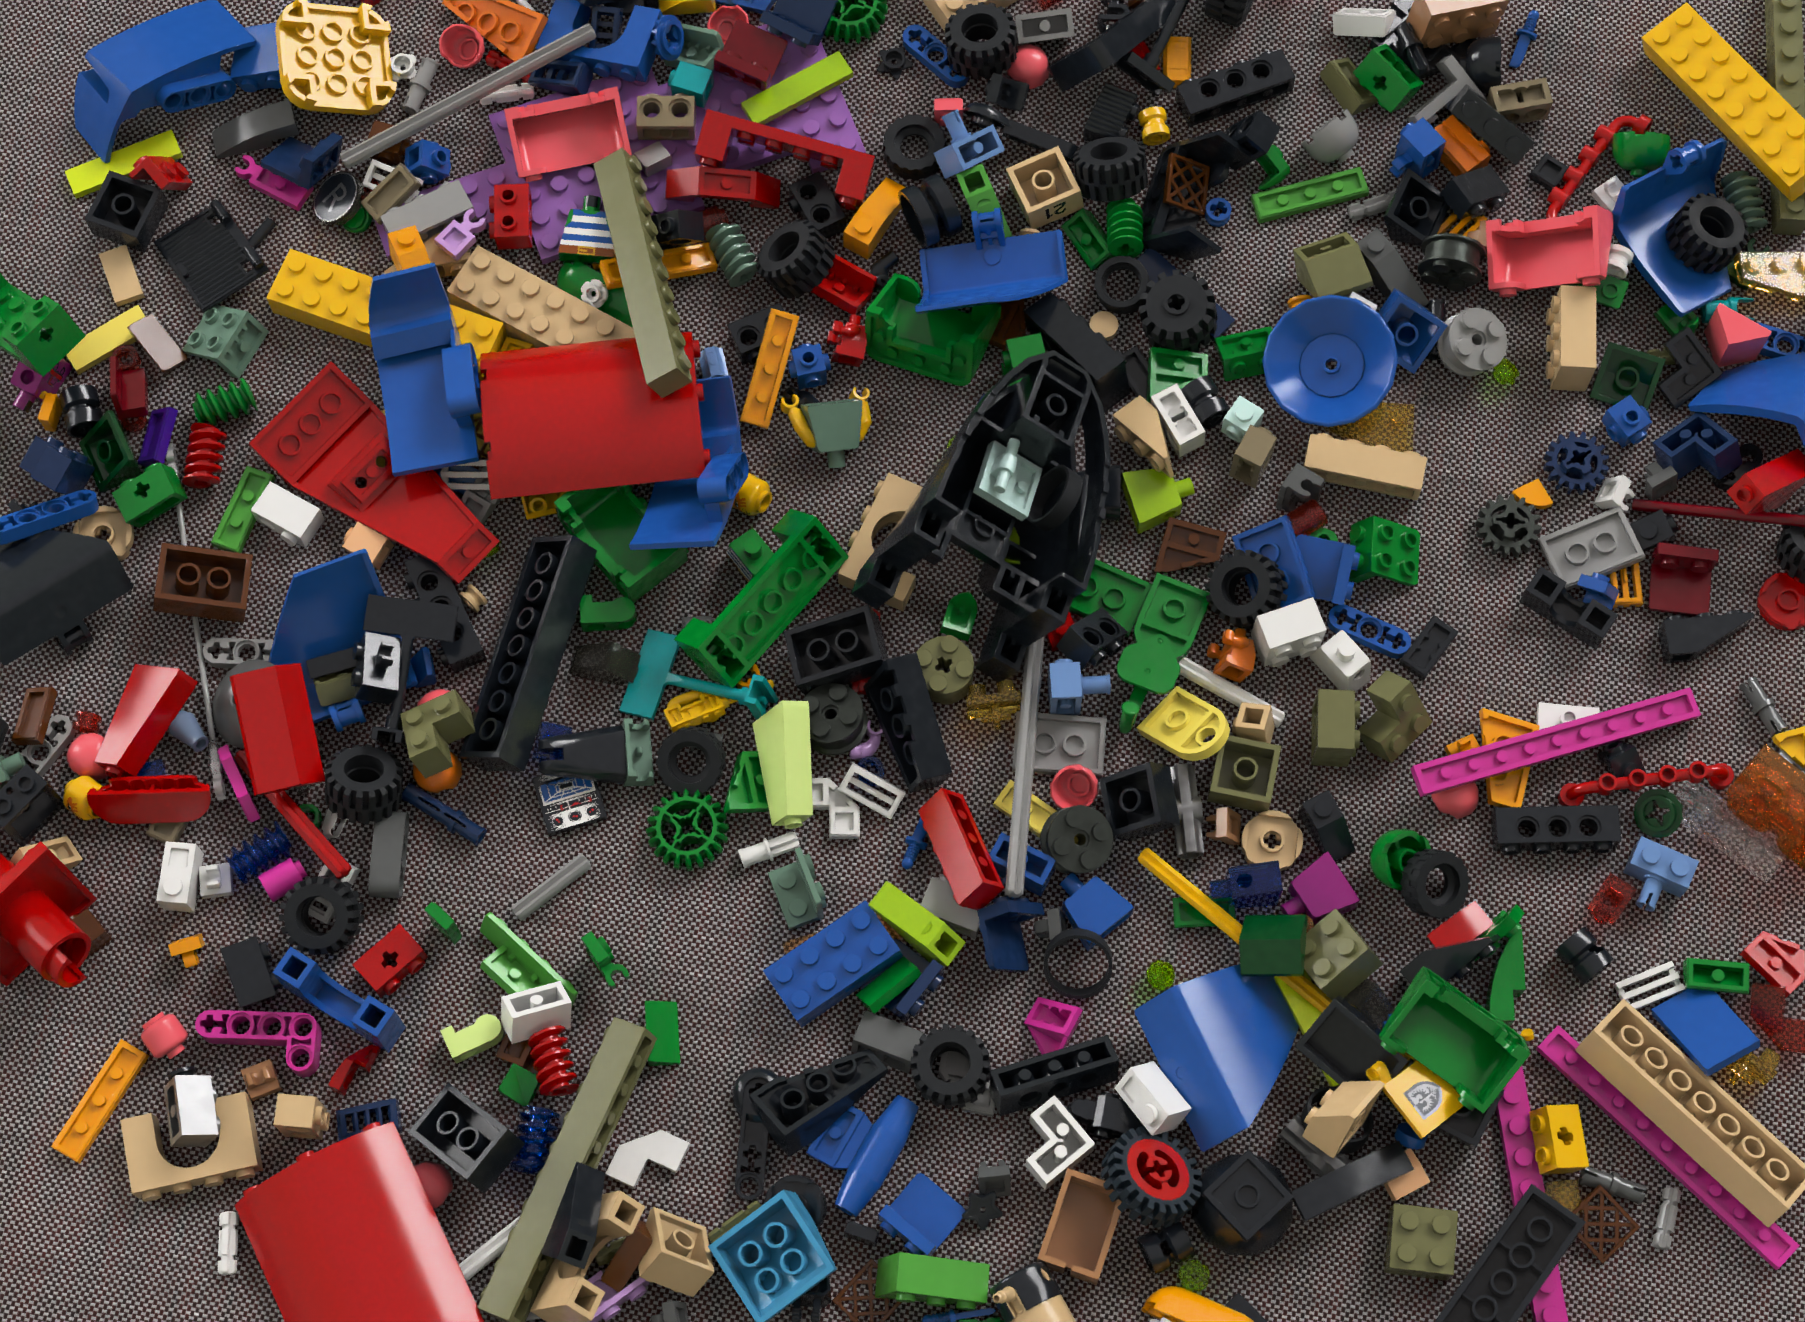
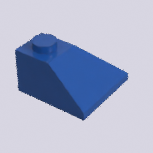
[1378,288,1448,374]

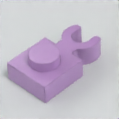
[434,208,487,261]

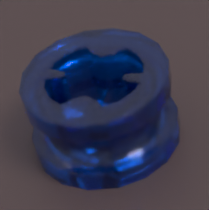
[857,756,884,786]

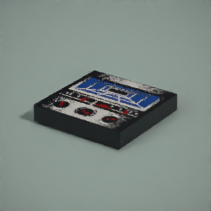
[532,774,608,837]

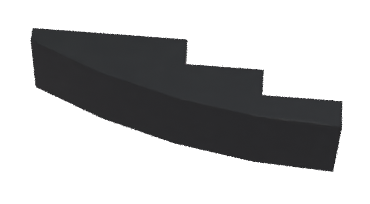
[1290,1141,1414,1222]

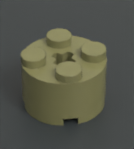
[917,635,974,705]

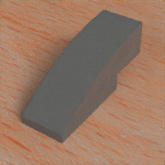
[212,99,299,159]

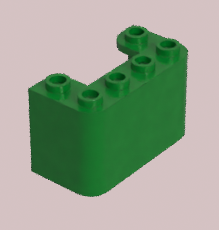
[554,485,689,603]

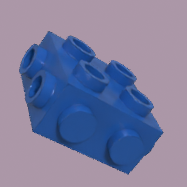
[230,22,281,92]

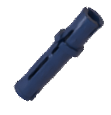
[402,783,487,846]

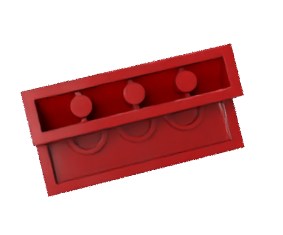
[230,663,325,796]

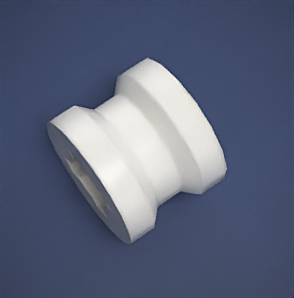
[1607,244,1634,279]

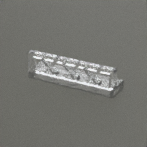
[1664,781,1792,883]

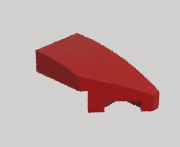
[328,1045,381,1096]

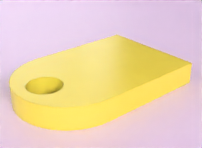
[1136,686,1230,761]

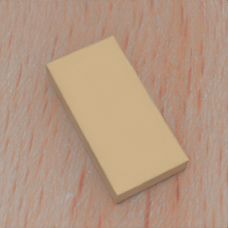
[99,245,145,307]

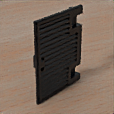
[154,199,269,313]

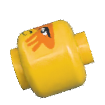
[732,473,772,516]
[63,775,103,821]

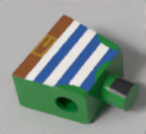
[558,195,615,264]
[727,528,774,582]

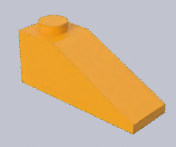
[843,177,906,260]
[388,225,431,271]

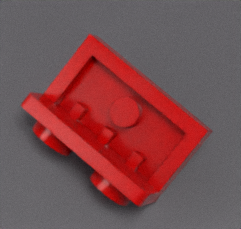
[129,155,193,191]
[810,254,877,315]

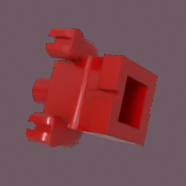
[827,314,867,367]

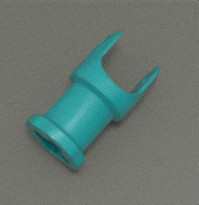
[1700,297,1755,323]

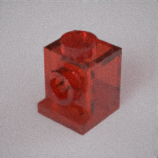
[1587,872,1637,925]

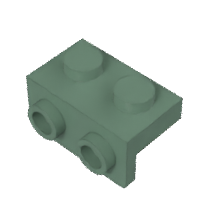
[664,23,725,71]

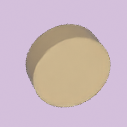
[1089,311,1119,341]

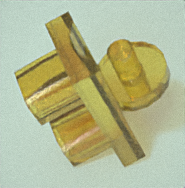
[966,680,1021,730]
[1726,1048,1781,1086]

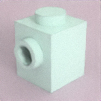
[1221,395,1264,443]

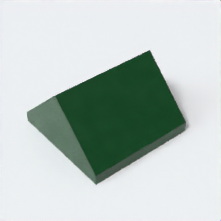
[79,410,143,492]

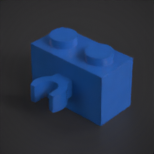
[1389,117,1446,179]
[989,832,1056,900]

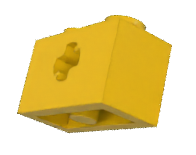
[1529,1104,1589,1175]

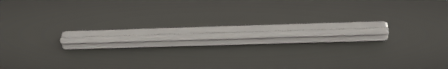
[340,24,596,168]
[1005,636,1045,898]

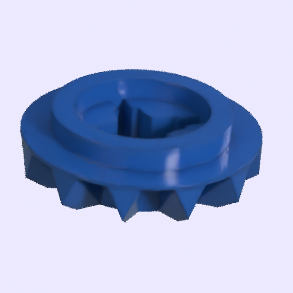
[651,15,684,61]

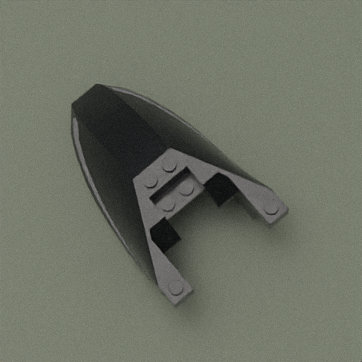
[851,350,1111,683]

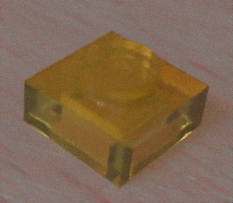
[1544,1180,1582,1213]

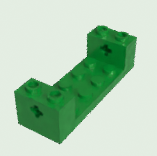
[0,273,86,377]
[674,509,849,688]

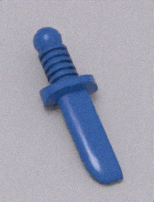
[1509,10,1539,68]
[901,817,928,869]
[922,1308,995,1322]

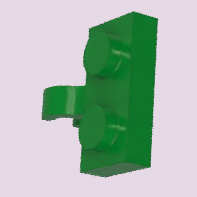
[1474,904,1525,961]
[581,931,630,989]

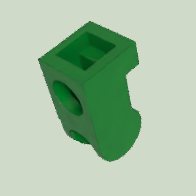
[580,594,637,632]

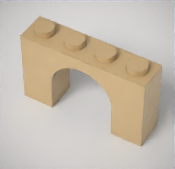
[836,472,923,611]
[120,1091,263,1201]
[530,1190,645,1322]

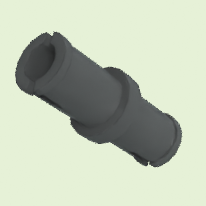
[1739,677,1788,738]
[1579,1167,1647,1205]

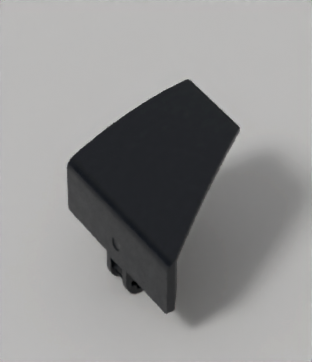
[0,530,133,665]

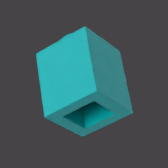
[668,60,714,108]

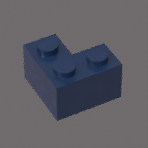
[1653,412,1742,481]
[19,435,95,495]

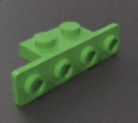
[480,912,578,1006]

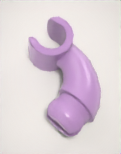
[849,720,883,761]

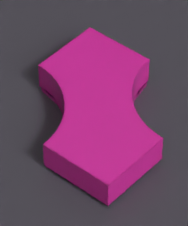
[217,744,260,822]

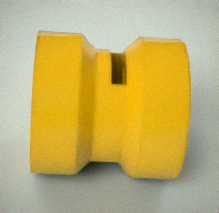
[1138,106,1171,146]

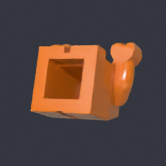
[1207,628,1256,683]

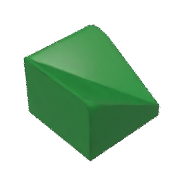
[498,1063,541,1109]

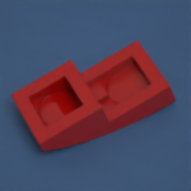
[1426,901,1493,947]

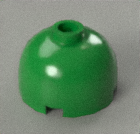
[1612,131,1671,178]
[1370,829,1431,891]

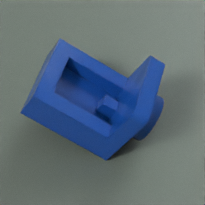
[1577,572,1620,610]

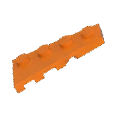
[442,0,548,62]

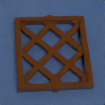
[1163,153,1210,216]
[1572,1185,1640,1263]
[832,1258,903,1322]

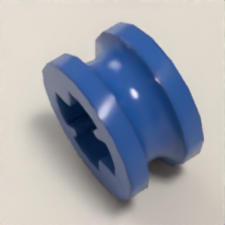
[1205,197,1231,227]

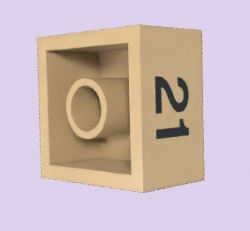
[1006,146,1084,229]

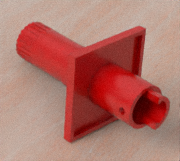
[0,841,97,988]

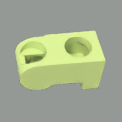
[440,1014,504,1064]

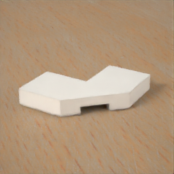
[812,778,860,839]
[605,1130,690,1189]

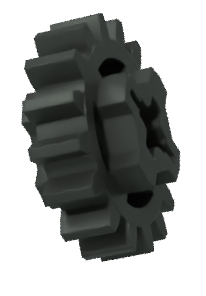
[1475,494,1542,559]

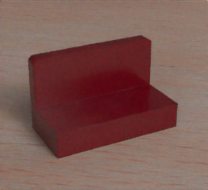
[110,356,148,420]

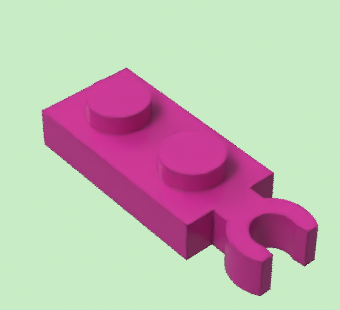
[234,155,314,211]

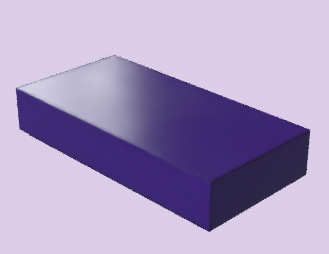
[138,407,178,468]

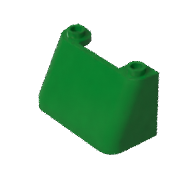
[865,273,1001,386]
[1379,966,1531,1113]

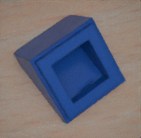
[411,647,437,688]

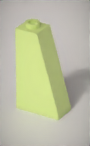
[752,700,813,829]

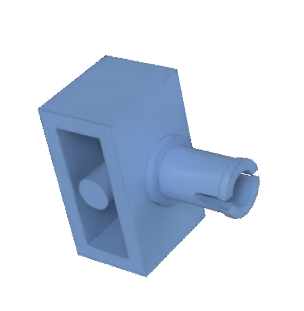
[933,109,1005,179]
[1047,659,1111,715]
[1623,836,1699,912]

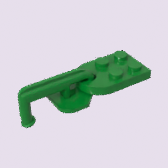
[1117,572,1210,734]

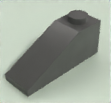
[1357,228,1429,308]

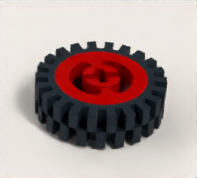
[1101,1126,1202,1228]

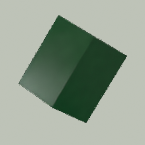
[1589,341,1666,411]
[1239,915,1307,976]

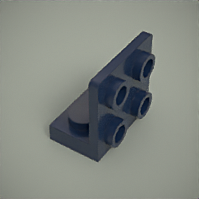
[260,132,343,190]

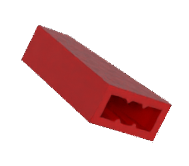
[1726,449,1805,515]
[95,664,197,778]

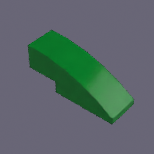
[1485,929,1526,1026]

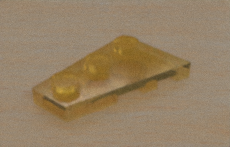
[1733,252,1805,301]
[1324,402,1414,452]

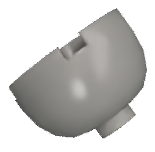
[1301,109,1359,163]

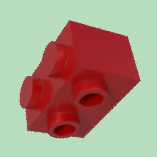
[489,183,532,250]

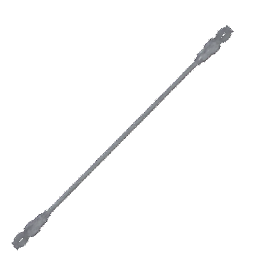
[166,443,226,800]

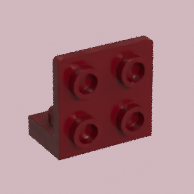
[714,19,788,91]
[1648,542,1719,616]

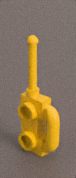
[663,680,774,732]

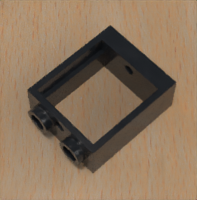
[0,764,64,847]

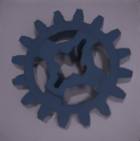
[1543,431,1609,495]

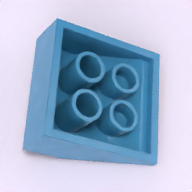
[708,1189,837,1322]

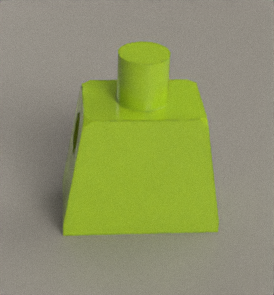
[1121,469,1195,534]

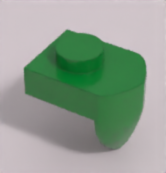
[1256,145,1290,190]
[1653,303,1699,337]
[939,591,978,641]

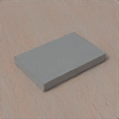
[1537,506,1646,591]
[1012,711,1107,778]

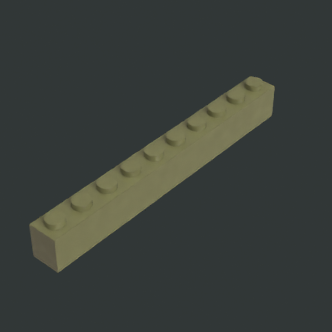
[1765,0,1805,235]
[594,148,692,398]
[477,1017,657,1322]

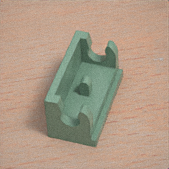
[621,718,654,786]

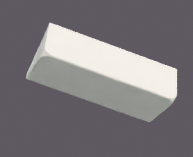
[1333,8,1396,37]

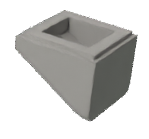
[634,141,672,177]

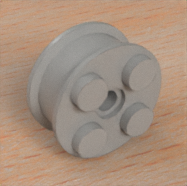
[1437,308,1507,377]

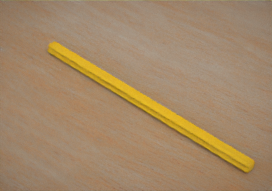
[1137,848,1409,1075]

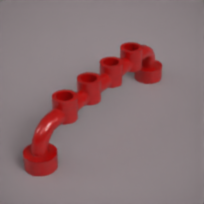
[1546,114,1653,218]
[1558,761,1734,806]

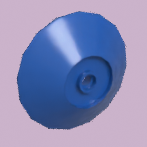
[1262,294,1398,427]

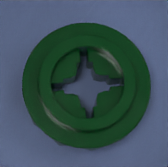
[1634,789,1684,838]

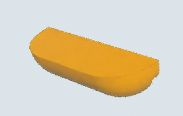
[1142,1286,1254,1322]

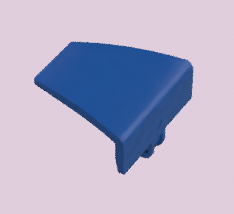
[1613,137,1732,317]
[915,208,1068,314]
[1688,353,1805,447]
[268,549,418,733]
[1135,964,1299,1152]

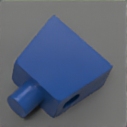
[1060,873,1134,951]

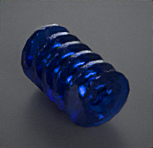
[223,821,293,884]
[509,1105,560,1175]

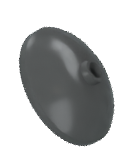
[212,659,275,749]

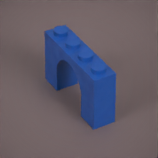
[535,0,663,82]
[272,946,406,1053]

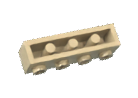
[1303,433,1427,500]

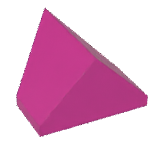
[1024,997,1083,1055]

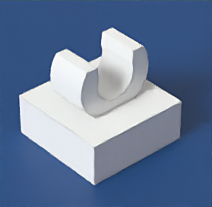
[1591,175,1624,212]
[1594,475,1635,511]
[199,863,234,899]

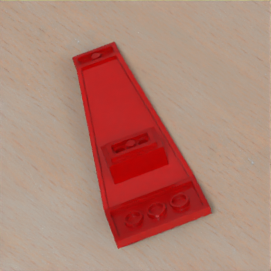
[247,361,500,584]

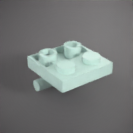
[973,438,1043,521]

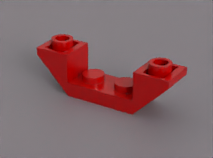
[665,166,781,209]

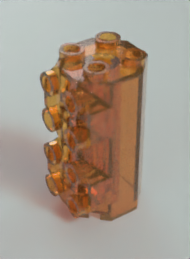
[1725,744,1805,869]

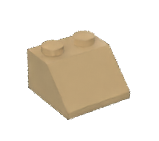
[1302,1080,1385,1159]
[638,1207,714,1297]

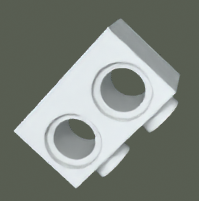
[1151,383,1206,457]

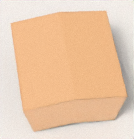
[1384,1148,1431,1201]

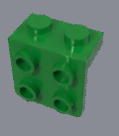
[1349,516,1420,586]

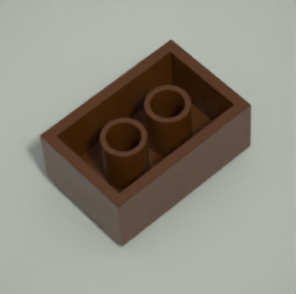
[153,543,253,623]

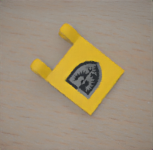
[1366,1053,1464,1139]

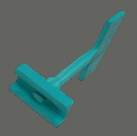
[619,629,779,720]

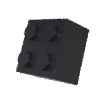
[85,170,169,253]
[1099,762,1180,841]

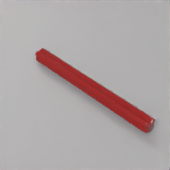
[234,749,352,879]

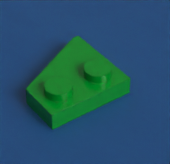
[723,751,769,814]

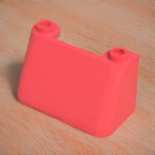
[504,86,632,183]
[1486,205,1614,297]

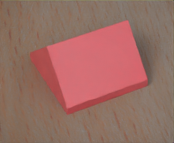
[1704,303,1772,367]

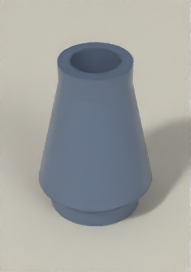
[169,710,209,752]

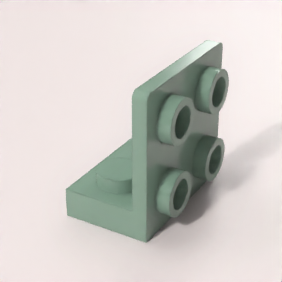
[183,305,269,379]
[767,847,827,931]

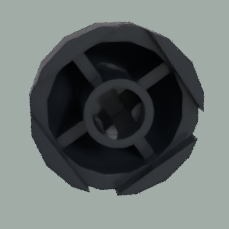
[1460,36,1501,94]

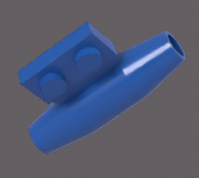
[806,1095,919,1218]

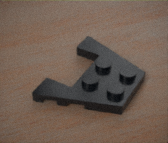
[1369,0,1477,79]

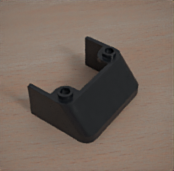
[1142,130,1252,260]

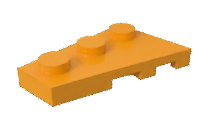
[1479,708,1540,808]

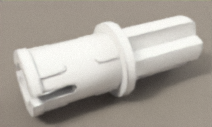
[738,832,800,869]

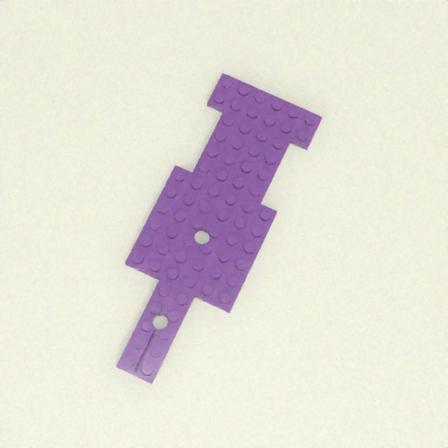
[374,24,866,264]

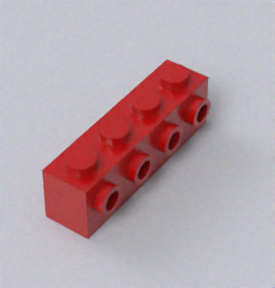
[918,788,1004,910]

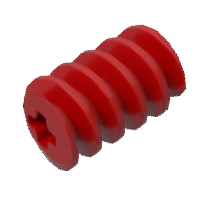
[182,423,227,489]
[528,1025,579,1097]

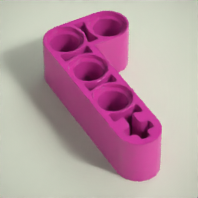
[195,1010,322,1078]

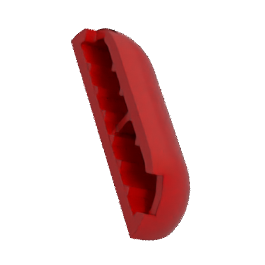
[87,775,211,824]

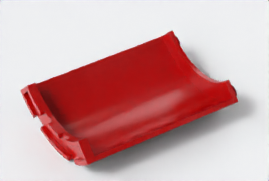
[480,331,711,500]
[234,1122,484,1322]

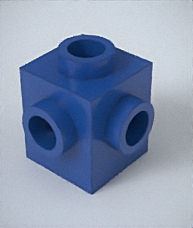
[405,139,451,185]
[787,343,831,390]
[1601,395,1652,448]

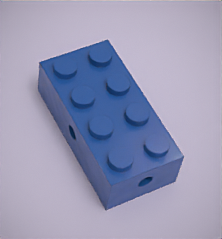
[763,900,903,1028]

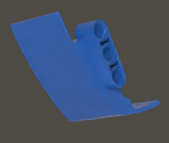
[74,0,256,163]
[368,262,482,477]
[629,375,749,550]

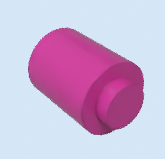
[258,858,308,902]

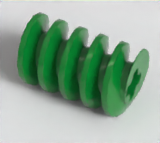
[1106,198,1144,258]
[192,377,258,426]

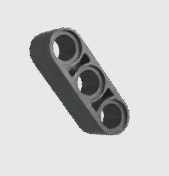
[368,812,409,899]

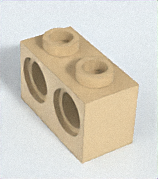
[273,1093,330,1140]

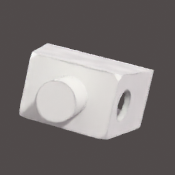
[1309,630,1371,693]

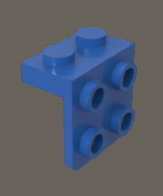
[1296,534,1360,605]
[878,1173,965,1256]

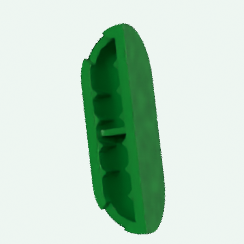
[557,260,633,327]

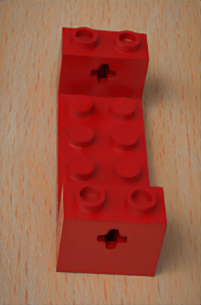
[694,109,875,211]

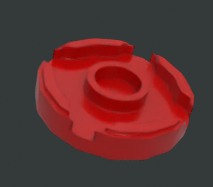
[1757,572,1805,631]

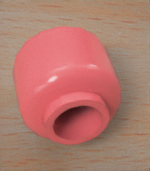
[140,1012,188,1059]

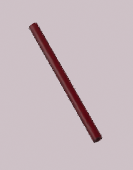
[1632,499,1805,527]

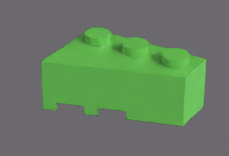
[875,1252,990,1311]

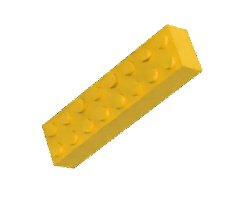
[1641,2,1805,202]
[266,249,507,381]

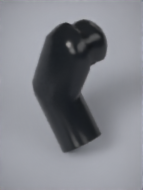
[870,250,899,290]
[783,387,820,409]

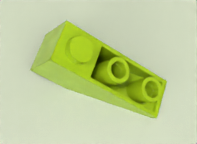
[868,881,966,967]

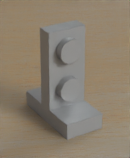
[1406,55,1487,124]

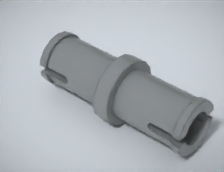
[401,57,439,115]

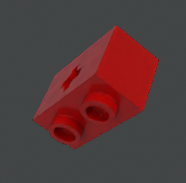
[352,923,428,998]

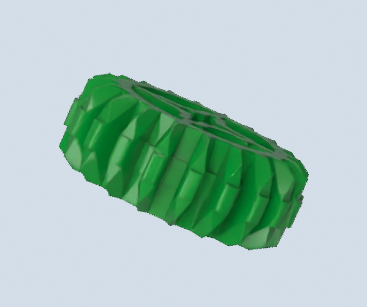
[824,0,888,45]
[646,788,729,871]

